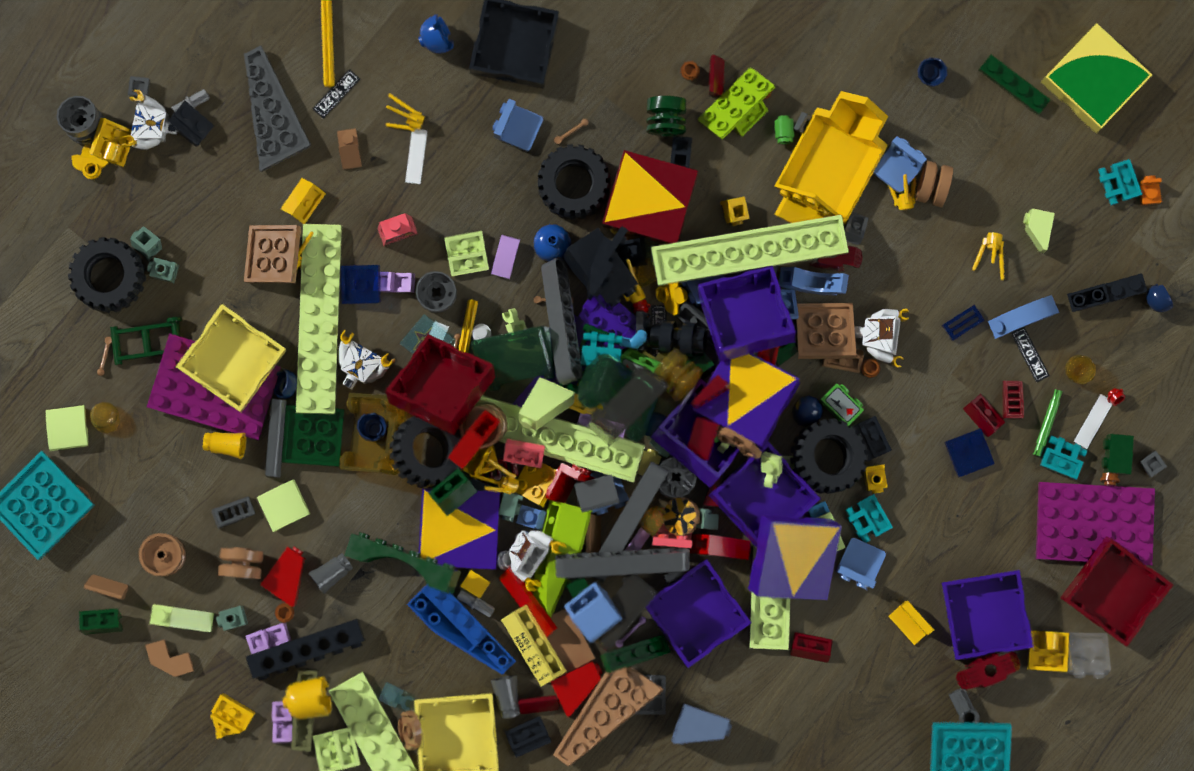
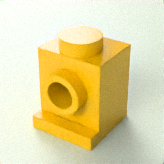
[720,196,749,226]
[864,464,888,494]

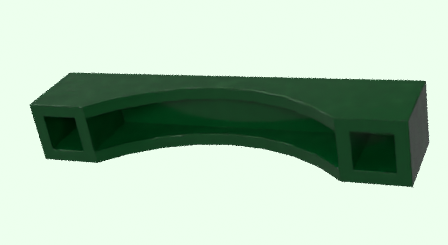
[344,532,460,594]

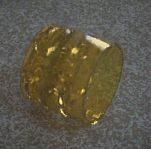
[651,349,703,401]

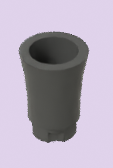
[309,553,353,594]
[490,675,520,718]

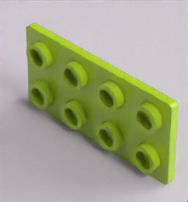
[698,68,775,139]

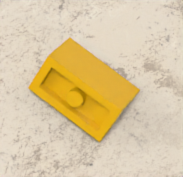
[281,178,326,224]
[888,601,934,645]

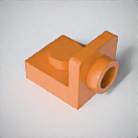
[1139,175,1162,205]

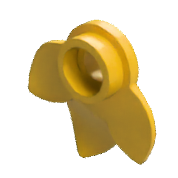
[71,144,108,180]
[655,283,688,315]

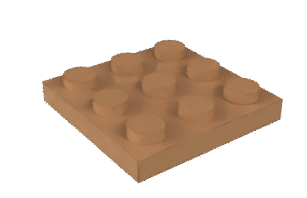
[244,225,301,283]
[796,303,856,359]

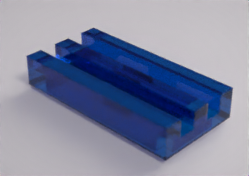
[942,305,985,341]

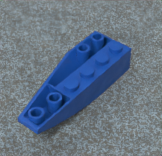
[407,584,516,675]

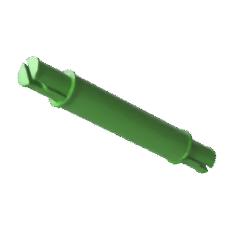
[1033,389,1063,457]

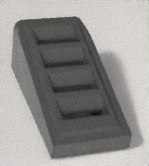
[211,496,256,529]

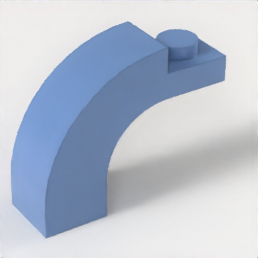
[779,267,849,296]
[988,295,1059,339]

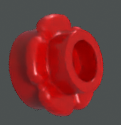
[632,299,651,313]
[1107,388,1125,406]

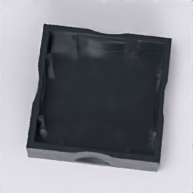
[469,0,559,89]

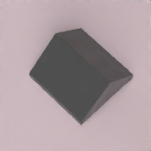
[574,474,620,512]

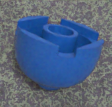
[419,14,454,54]
[534,224,571,262]

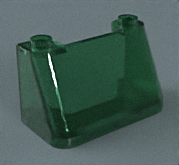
[471,326,556,391]
[578,354,658,443]

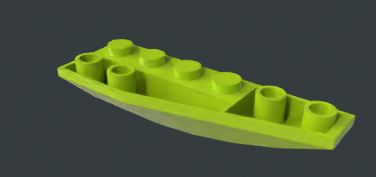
[534,500,592,618]

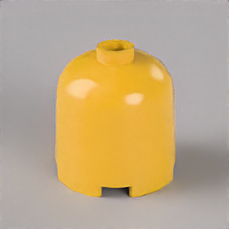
[283,677,332,719]

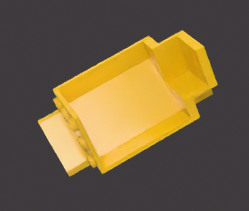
[774,91,888,224]

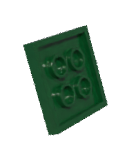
[282,405,345,467]

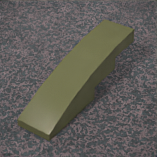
[291,668,318,751]

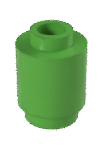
[774,115,794,144]

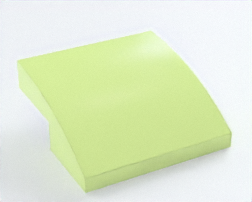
[444,231,489,276]
[46,405,88,451]
[257,479,310,532]
[312,727,360,771]

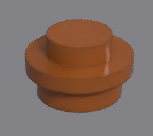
[681,61,700,80]
[861,359,880,378]
[1100,473,1120,486]
[275,603,295,623]

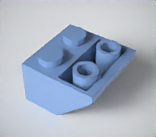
[565,582,622,643]

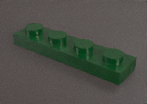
[979,54,1051,116]
[600,634,671,674]

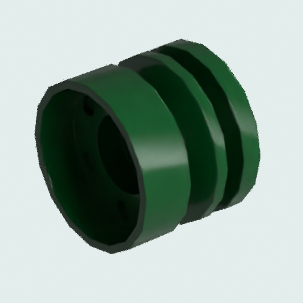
[646,96,686,137]

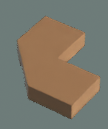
[716,426,762,459]
[145,639,194,677]

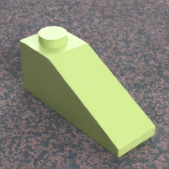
[150,604,214,632]

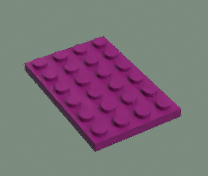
[147,334,281,440]
[1036,482,1155,566]

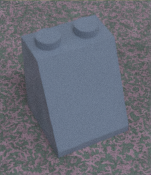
[671,703,732,744]

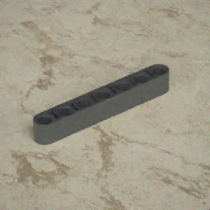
[541,257,582,385]
[592,462,668,583]
[555,548,690,578]

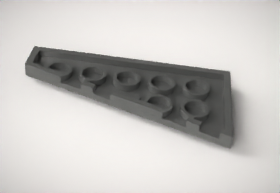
[244,46,312,172]

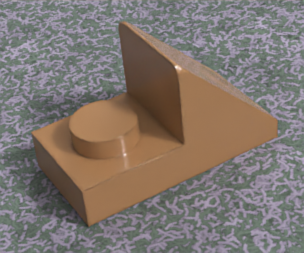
[337,128,362,170]

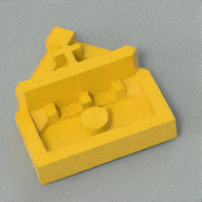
[461,444,498,475]
[210,693,256,739]

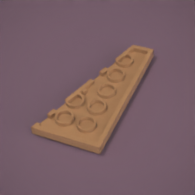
[553,666,664,766]

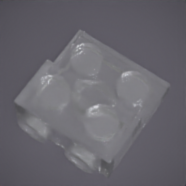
[1068,633,1111,679]

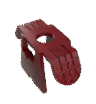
[809,245,863,272]
[956,651,1020,690]

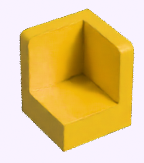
[460,570,491,598]

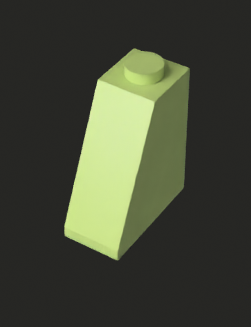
[519,377,575,430]

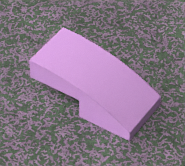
[491,235,520,279]
[373,272,415,293]
[246,623,292,654]
[272,702,293,743]

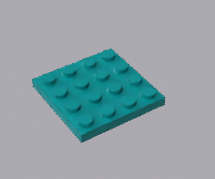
[0,451,95,560]
[930,722,1012,771]

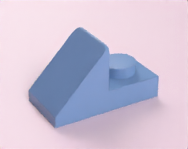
[781,289,799,320]
[516,505,547,531]

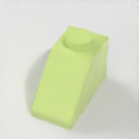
[1023,208,1055,253]

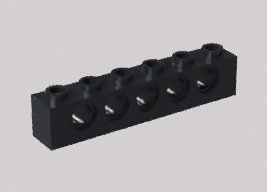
[246,619,366,681]

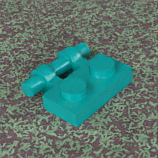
[1098,159,1142,205]
[581,331,623,369]
[1040,435,1087,480]
[845,494,893,543]

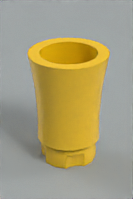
[203,432,246,459]

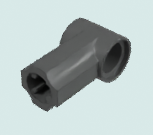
[948,688,979,723]

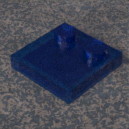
[341,265,381,304]
[944,428,995,478]

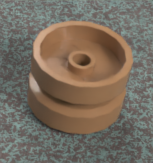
[916,160,953,208]
[460,403,508,449]
[139,533,186,576]
[218,547,264,579]

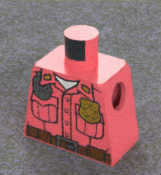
[377,213,418,246]

